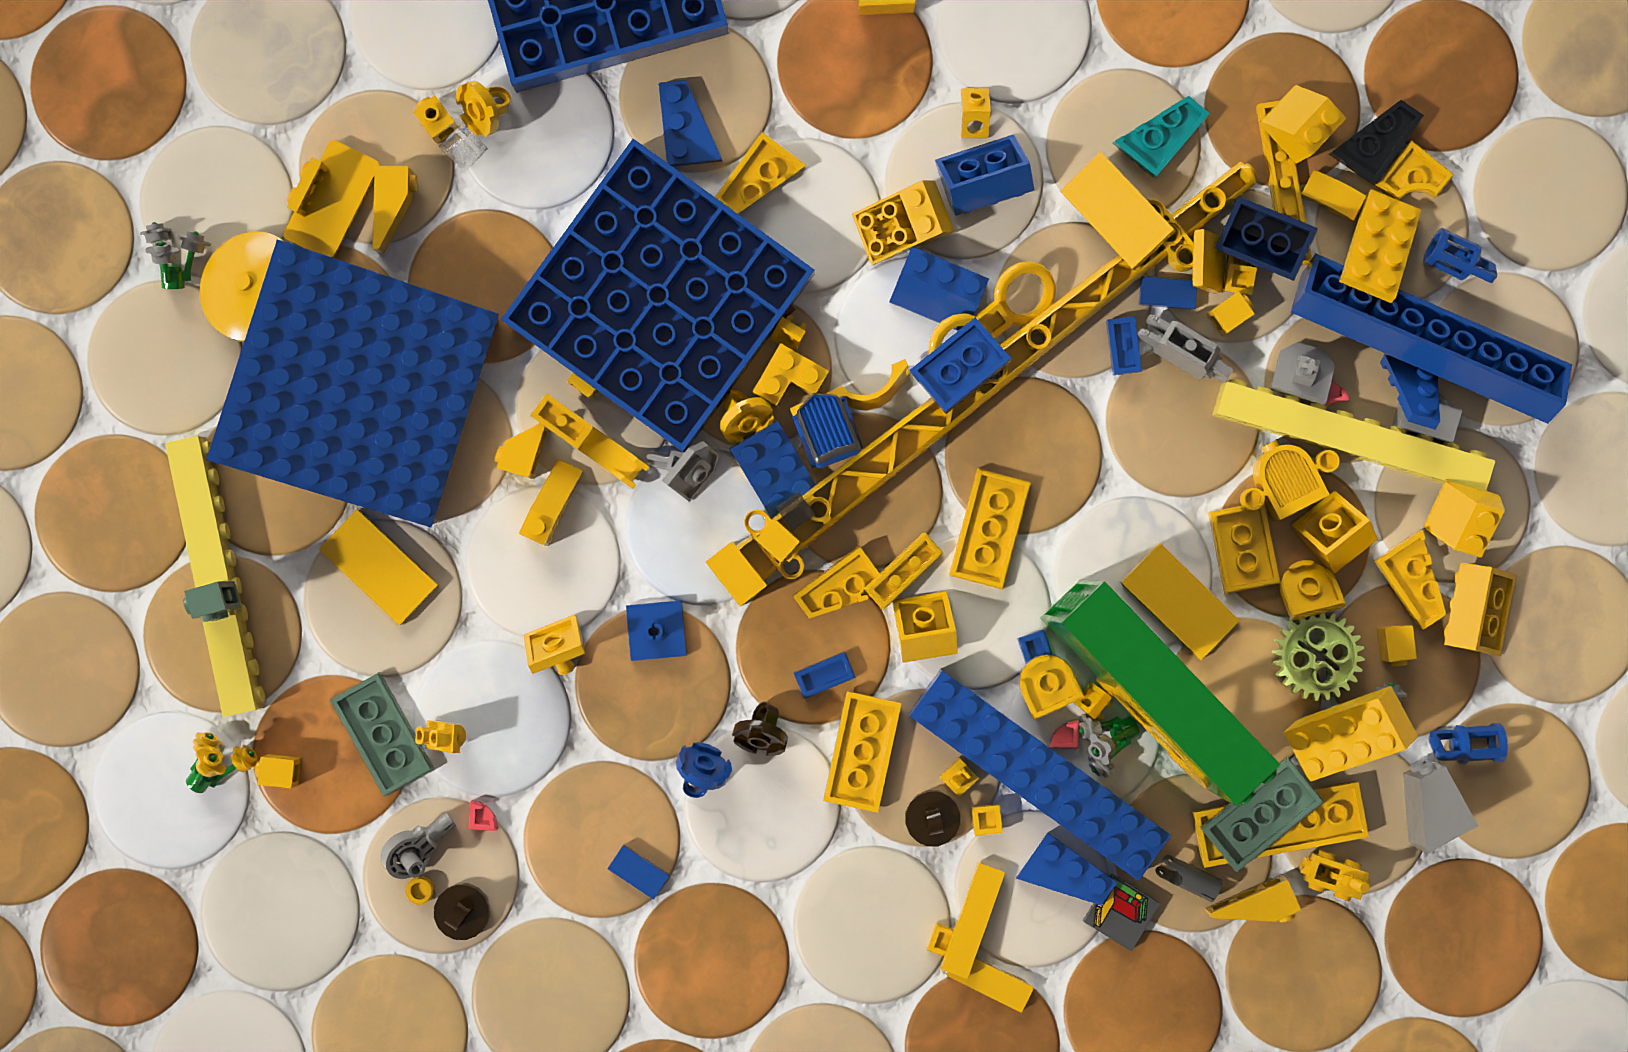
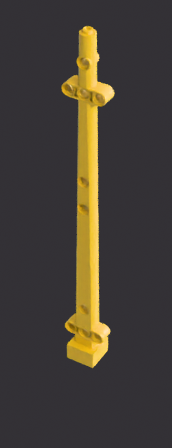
[706,162,1257,607]

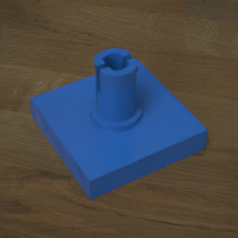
[626,600,687,661]

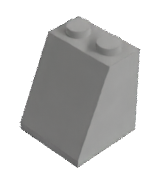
[1403,759,1478,853]

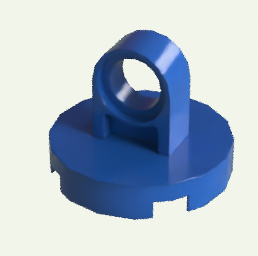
[676,742,732,798]

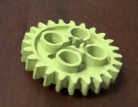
[1272,612,1365,701]

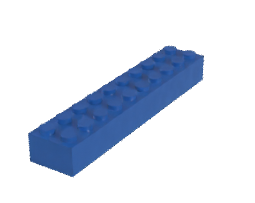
[1291,253,1572,424]
[908,669,1171,881]

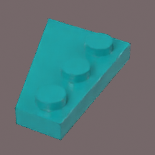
[1112,96,1210,179]

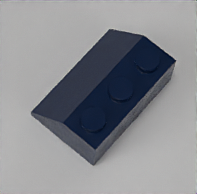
[1215,196,1318,281]

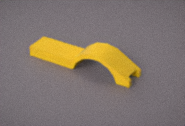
[790,359,910,416]
[530,393,649,489]

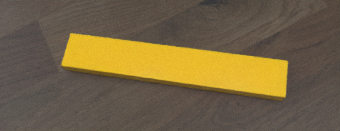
[1256,101,1312,265]

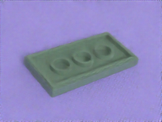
[330,672,434,797]
[1200,757,1324,872]

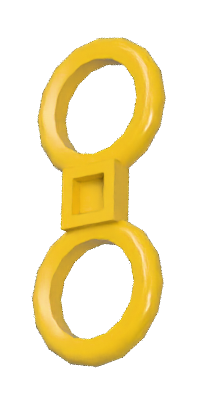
[929,261,1056,354]

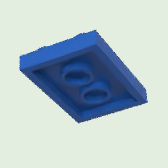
[910,317,1012,414]
[729,420,816,519]

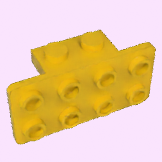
[283,140,380,258]

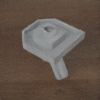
[1270,342,1335,405]
[646,441,719,502]

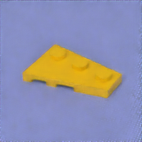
[715,132,807,214]
[1374,530,1446,630]
[792,546,880,619]

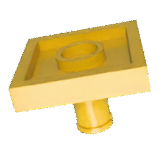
[523,614,585,675]

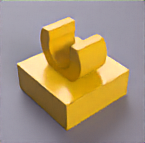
[771,315,806,351]
[1074,682,1113,719]
[939,757,979,797]

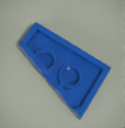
[658,80,722,167]
[1380,354,1440,430]
[1016,832,1117,905]

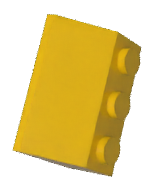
[1444,563,1517,657]

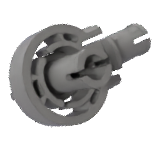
[381,812,456,879]

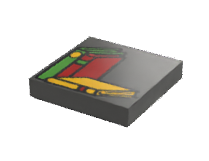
[1083,873,1160,951]

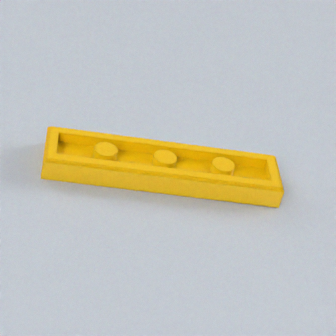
[940,862,1005,979]

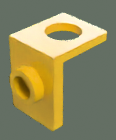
[961,88,991,138]

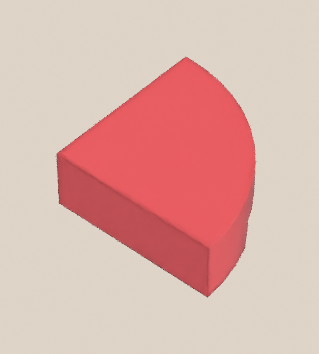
[1322,381,1350,406]
[1049,720,1079,749]
[469,800,498,831]

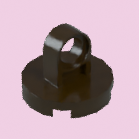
[732,701,788,756]
[905,790,960,847]
[434,883,490,940]

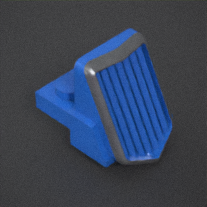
[792,393,863,468]

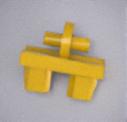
[416,720,466,753]

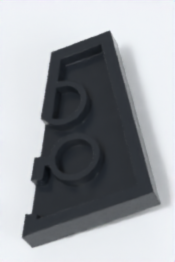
[1329,100,1424,185]

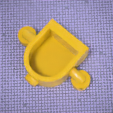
[1240,440,1340,521]

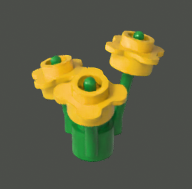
[186,732,257,793]

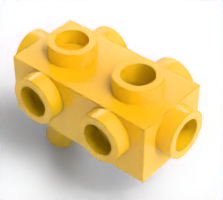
[1300,850,1370,902]

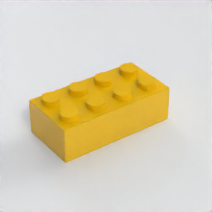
[1283,686,1418,782]

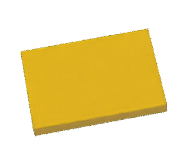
[1208,503,1280,594]

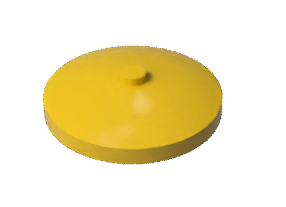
[200,232,285,342]

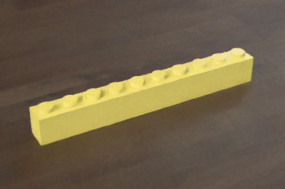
[1212,379,1495,491]
[165,436,265,717]

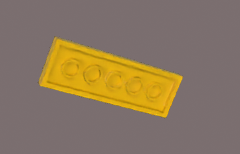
[1192,781,1369,868]

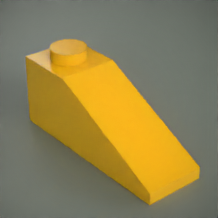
[373,166,418,254]
[519,459,583,546]
[1205,875,1301,923]

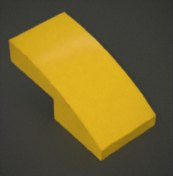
[1301,170,1367,222]
[1224,254,1257,295]

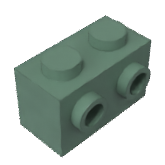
[183,581,242,622]

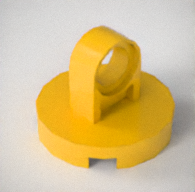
[456,80,511,137]
[720,390,774,444]

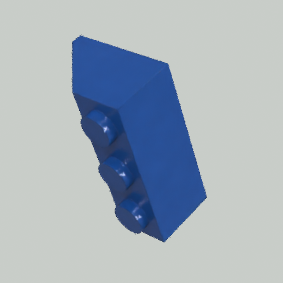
[935,134,1035,216]
[889,247,989,331]

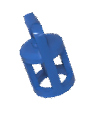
[1423,228,1497,283]
[1428,723,1508,764]

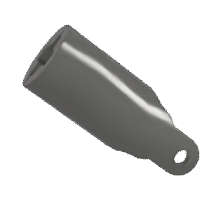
[1155,855,1222,902]

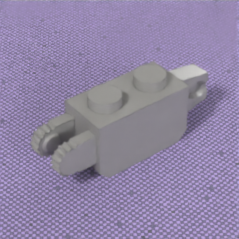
[1138,314,1233,383]

